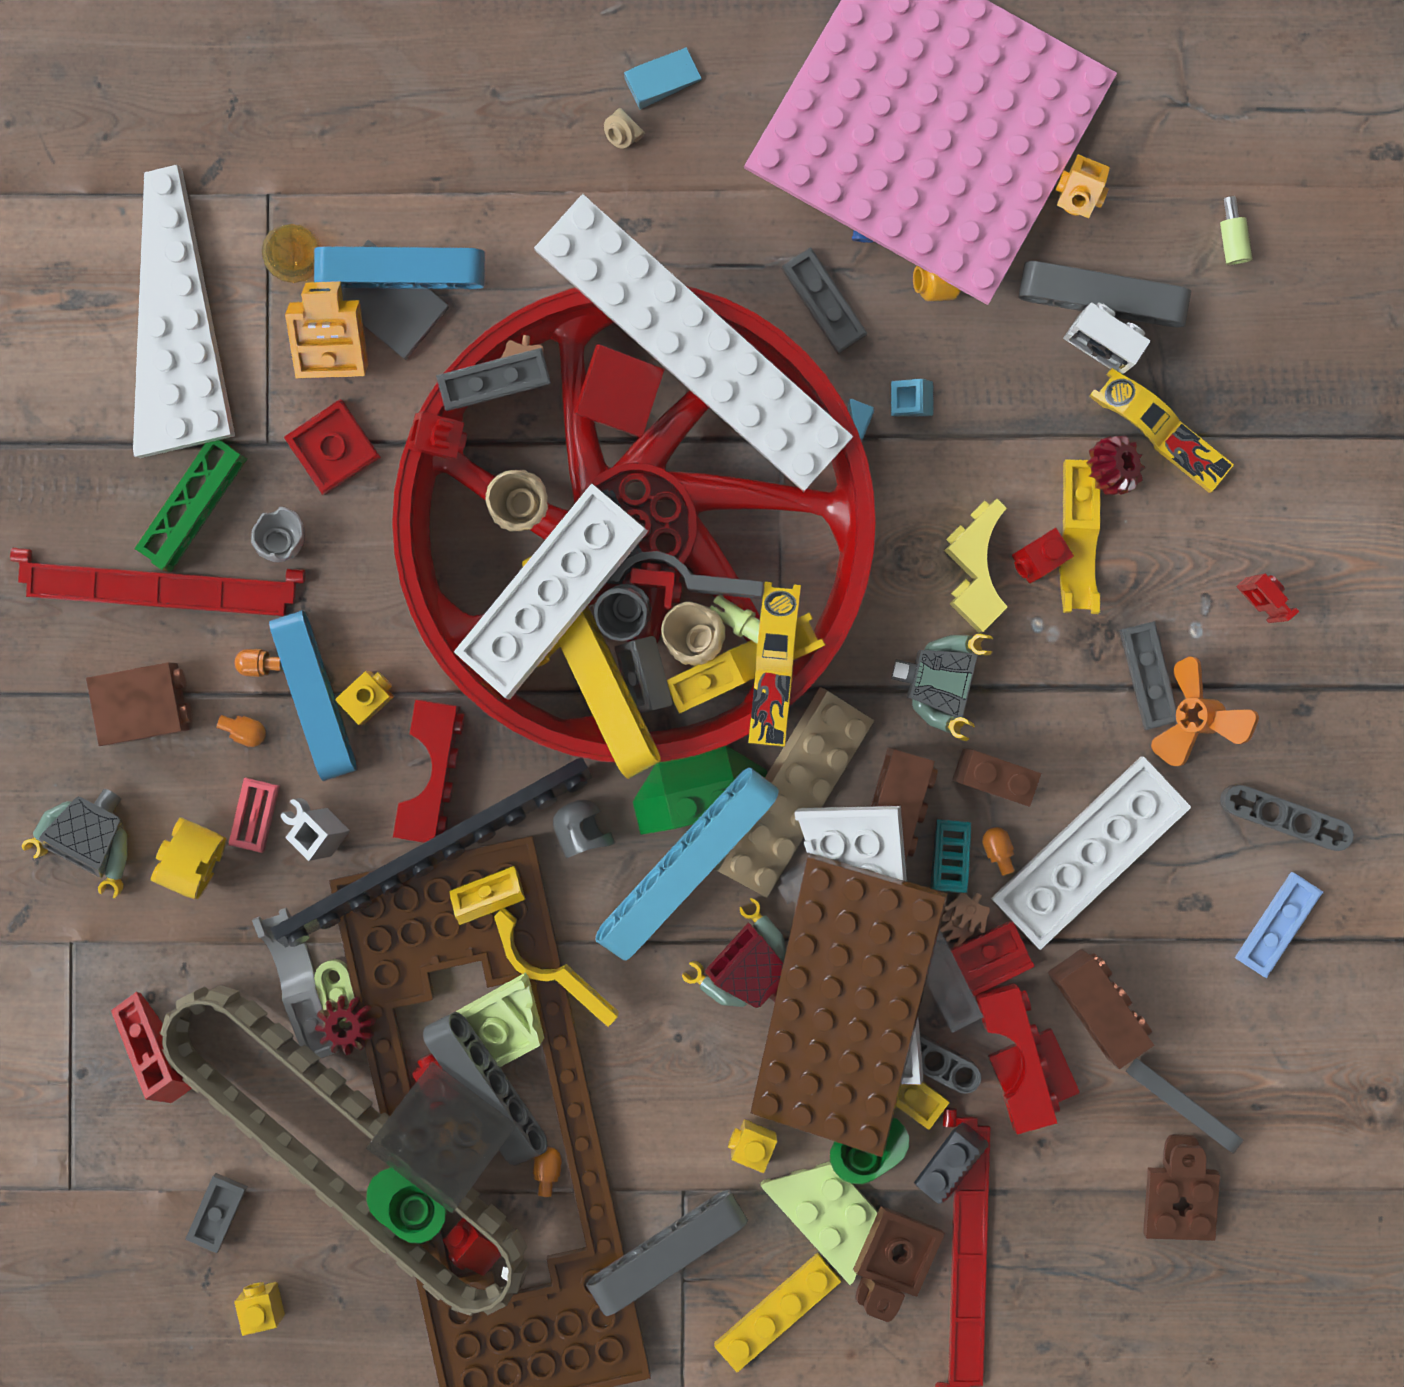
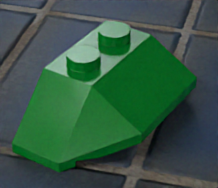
[633,745,767,835]

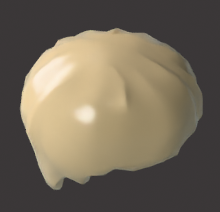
[485,470,548,532]
[661,602,725,666]

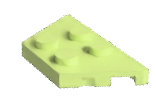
[456,973,544,1067]
[760,1162,878,1285]

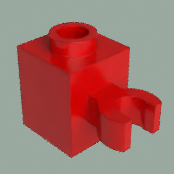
[407,412,467,460]

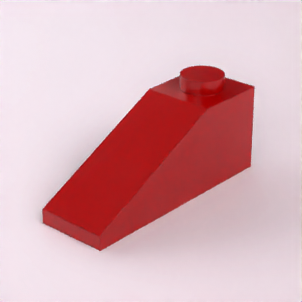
[111,992,192,1103]

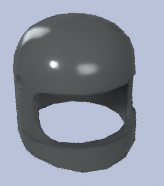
[594,584,652,641]
[553,799,616,858]

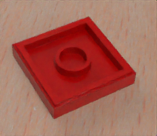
[574,344,665,437]
[284,399,381,495]
[988,1028,1080,1103]

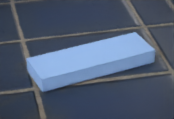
[1235,872,1323,978]

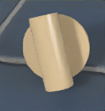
[604,108,645,149]

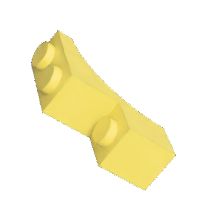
[944,499,1007,633]

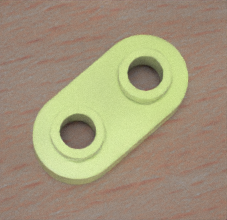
[314,959,354,1028]

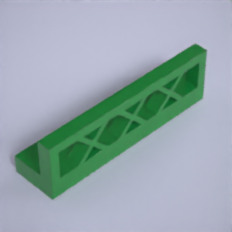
[134,440,248,572]

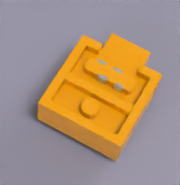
[285,281,368,378]

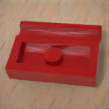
[1236,573,1300,623]
[949,920,1035,997]

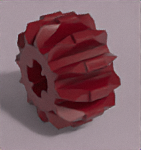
[1086,436,1146,495]
[315,994,376,1055]

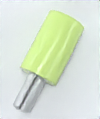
[1220,196,1252,265]

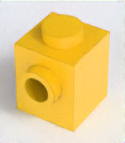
[335,671,395,725]
[728,1119,777,1173]
[234,1282,285,1336]

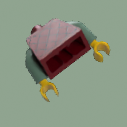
[682,898,786,1008]

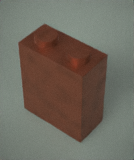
[86,662,192,746]
[952,748,1042,807]

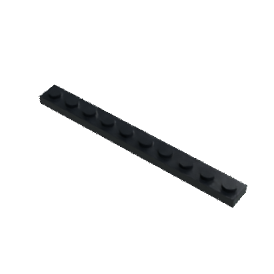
[270,757,592,948]

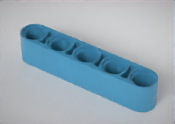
[314,247,485,289]
[269,610,357,781]

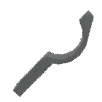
[606,551,763,599]

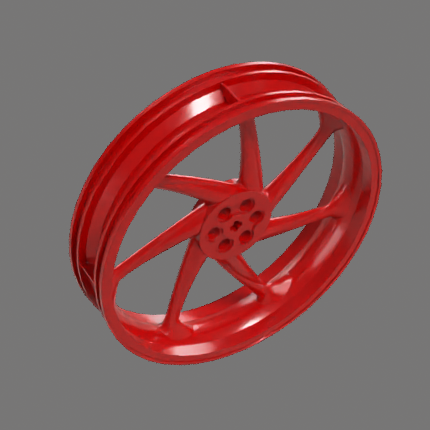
[392,286,876,762]

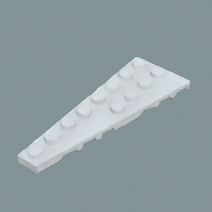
[133,165,235,458]
[795,806,923,1084]

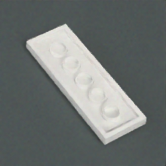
[454,484,648,699]
[991,756,1191,950]

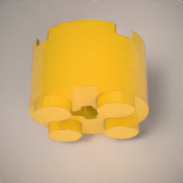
[151,817,227,900]

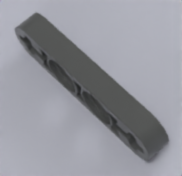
[1220,784,1354,851]
[1126,1058,1244,1154]

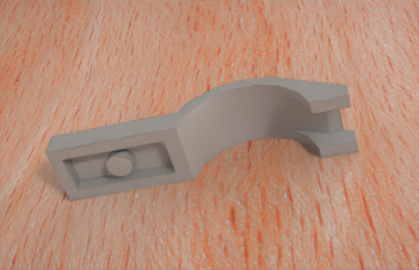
[252,908,340,1058]

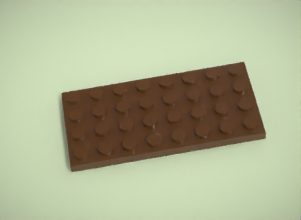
[750,853,948,1157]

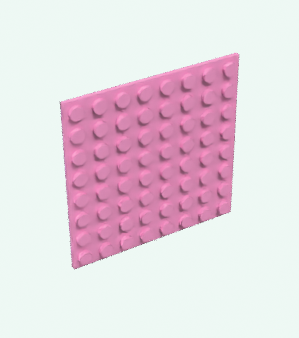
[744,0,1117,305]

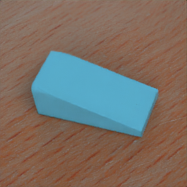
[624,48,702,110]

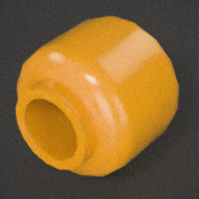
[913,266,961,301]

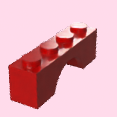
[393,700,465,843]
[975,983,1060,1135]

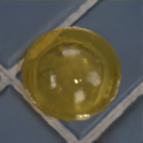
[262,223,321,283]

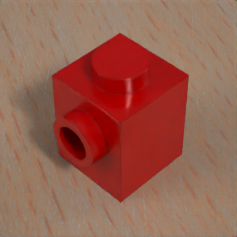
[443,1217,502,1276]

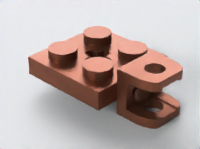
[1143,1135,1220,1241]
[853,1206,945,1322]

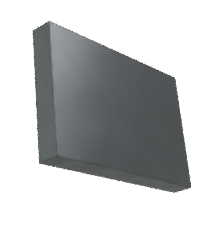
[342,239,450,360]

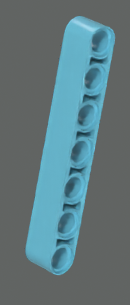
[595,768,779,960]

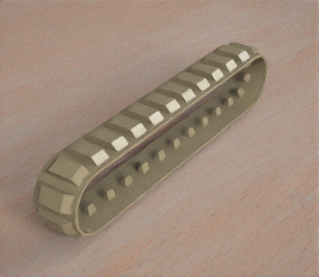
[160,985,529,1316]

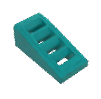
[930,819,971,893]

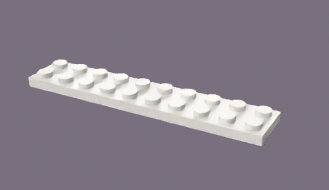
[534,194,853,492]

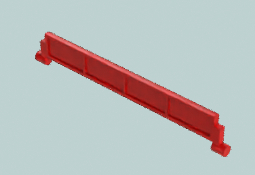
[10,548,306,616]
[935,1107,991,1387]

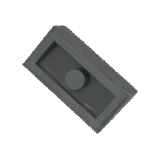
[614,636,672,714]

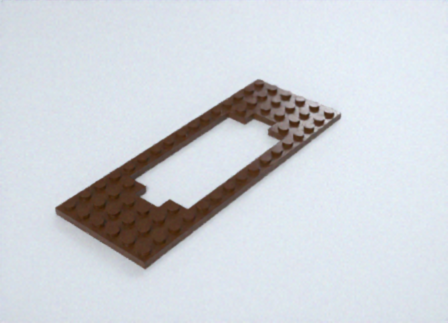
[329,835,651,1387]

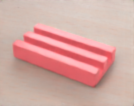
[228,777,280,853]

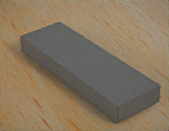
[781,247,868,354]
[436,348,551,411]
[1119,621,1177,730]

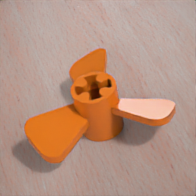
[1151,656,1259,766]

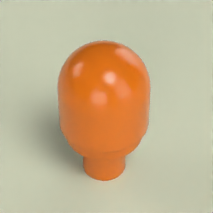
[234,649,283,677]
[216,715,266,747]
[982,827,1015,876]
[533,1147,562,1197]

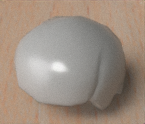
[251,507,305,562]

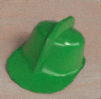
[830,1117,909,1184]
[366,1167,446,1243]

